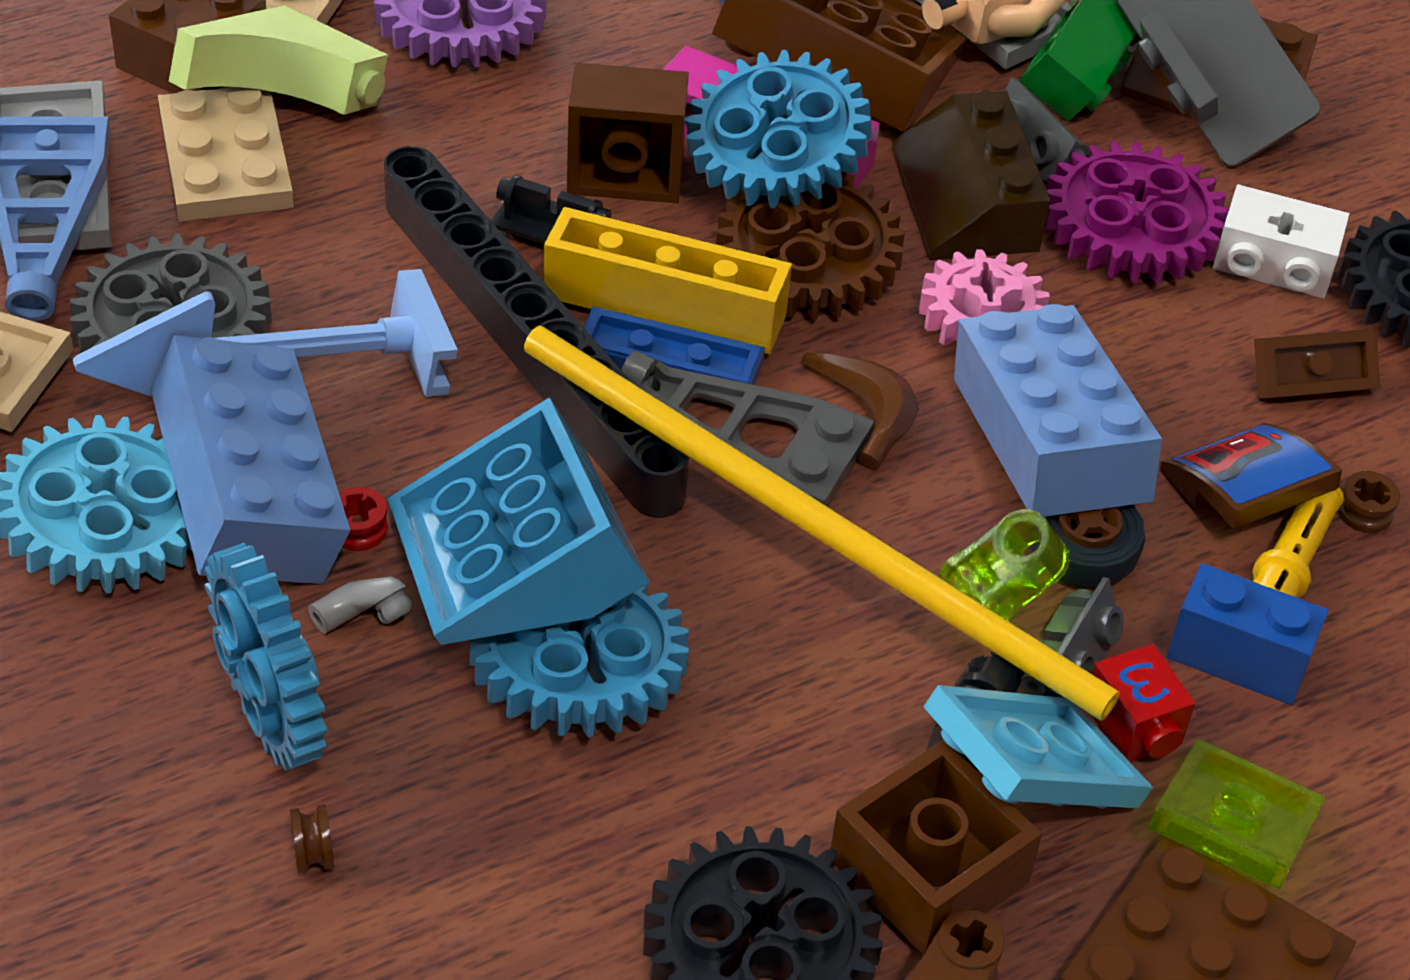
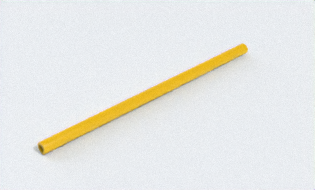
[524,326,1120,721]

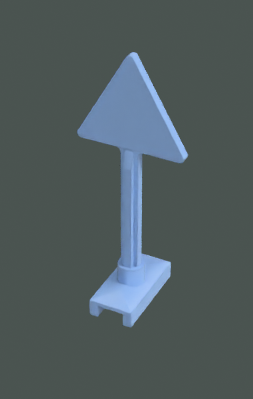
[73,269,458,397]

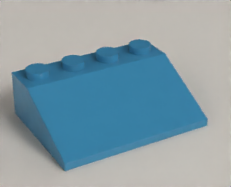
[387,397,650,645]

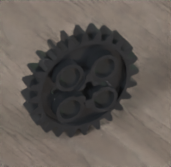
[1338,210,1410,348]
[643,826,883,980]

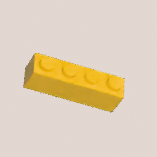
[544,207,792,355]

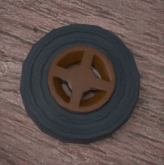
[1029,505,1145,587]

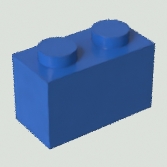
[1166,563,1329,705]

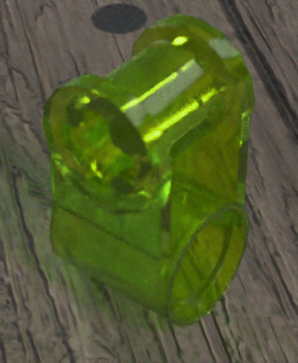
[938,509,1069,621]

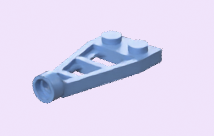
[0,117,111,321]

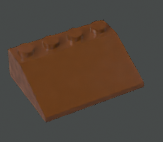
[712,0,970,132]

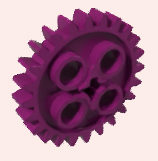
[1045,141,1229,284]

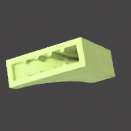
[169,5,388,115]

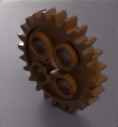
[716,174,905,320]

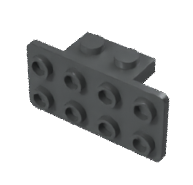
[1118,0,1320,168]

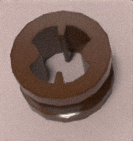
[1338,471,1401,533]
[290,804,334,874]

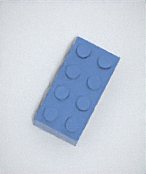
[954,304,1162,518]
[151,334,351,584]

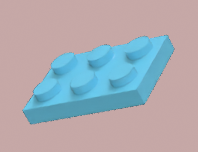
[924,685,1153,809]

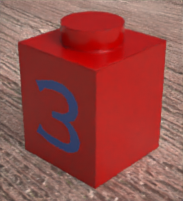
[1091,644,1196,763]

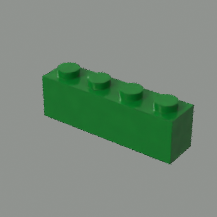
[1019,0,1140,122]

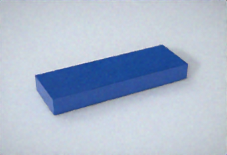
[584,306,765,385]

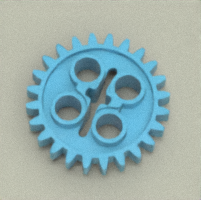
[0,415,192,593]

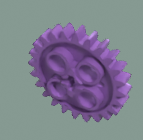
[374,0,547,67]

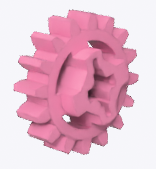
[919,249,1050,345]

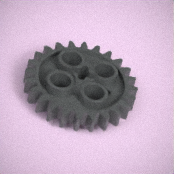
[70,234,272,353]

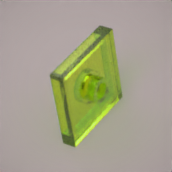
[1148,739,1326,890]

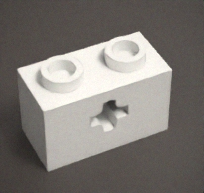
[1212,184,1349,299]

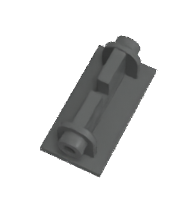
[1005,78,1088,184]
[1020,577,1124,698]

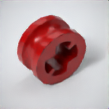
[339,487,388,551]

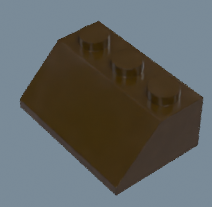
[892,90,1050,261]

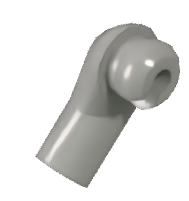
[308,576,412,634]

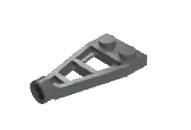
[621,351,875,507]

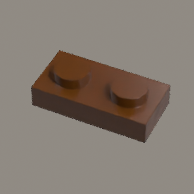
[1254,329,1381,398]

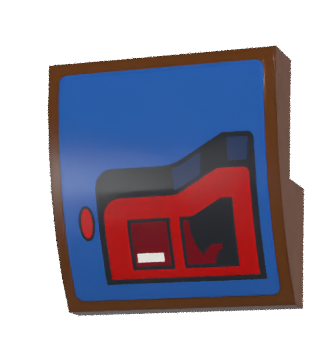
[1160,423,1342,529]

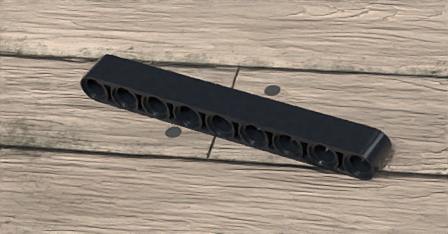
[384,146,689,518]

